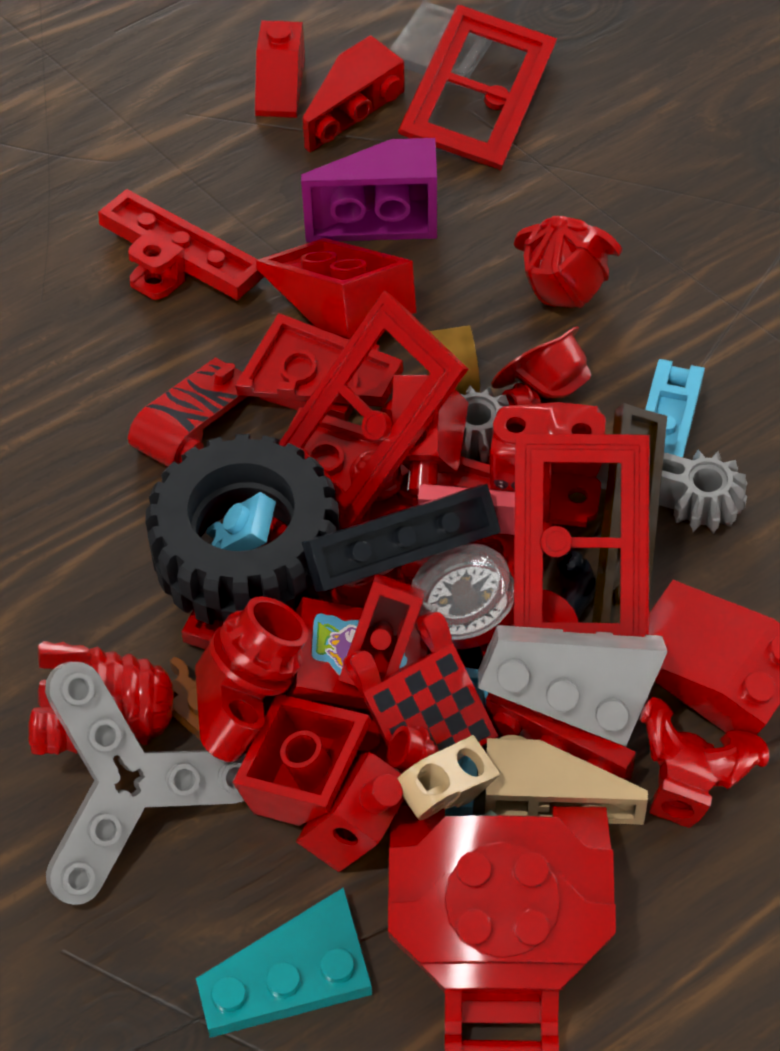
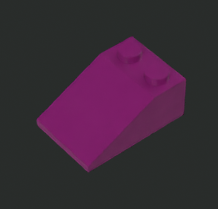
[301,138,437,242]

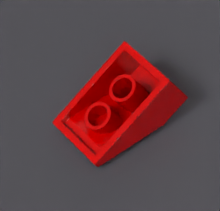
[255,238,417,340]
[649,580,780,735]

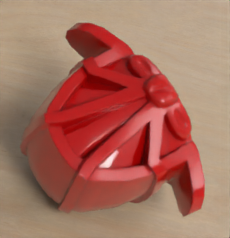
[514,216,623,309]

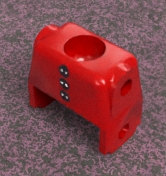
[490,402,606,527]

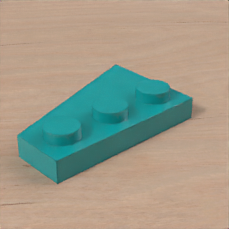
[196,888,372,1038]

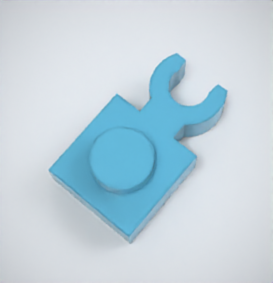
[206,492,276,551]

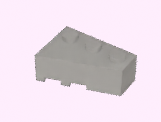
[478,625,668,746]

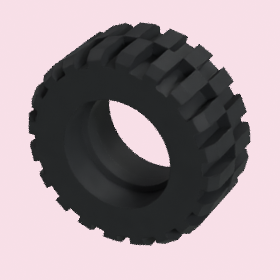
[145,434,340,625]

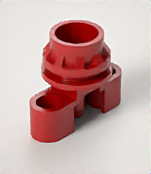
[195,596,309,762]

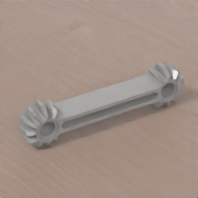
[461,385,747,534]

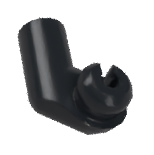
[557,550,596,619]

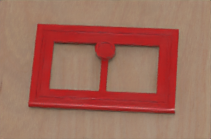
[398,5,557,170]
[279,290,469,529]
[514,434,650,637]

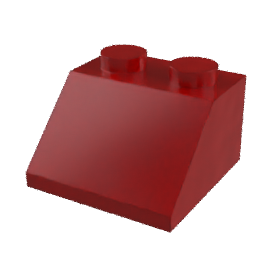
[232,694,372,826]

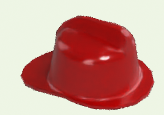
[491,326,591,399]

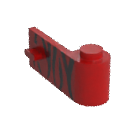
[128,357,248,467]

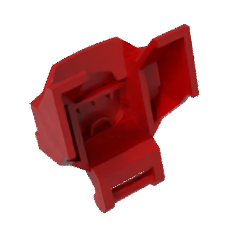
[388,806,616,1051]

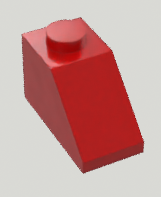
[255,20,305,118]
[338,574,425,686]

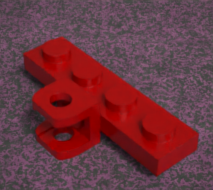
[98,189,264,301]

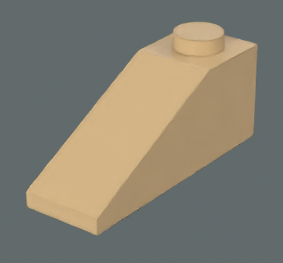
[485,735,648,825]

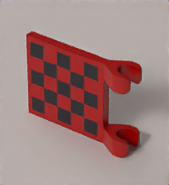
[343,612,498,774]

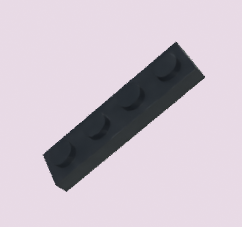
[301,484,501,592]

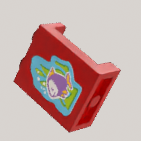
[285,597,427,710]

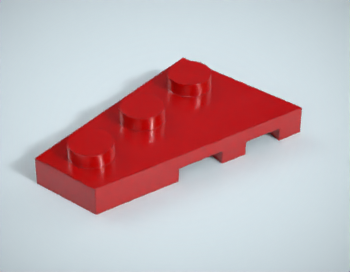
[235,313,404,407]

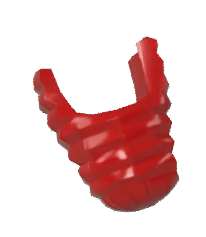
[28,641,174,755]

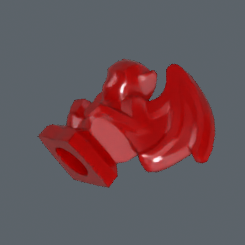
[640,697,769,828]

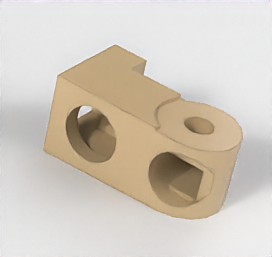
[397,735,501,820]

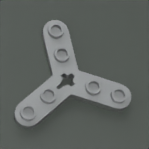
[45,662,246,905]

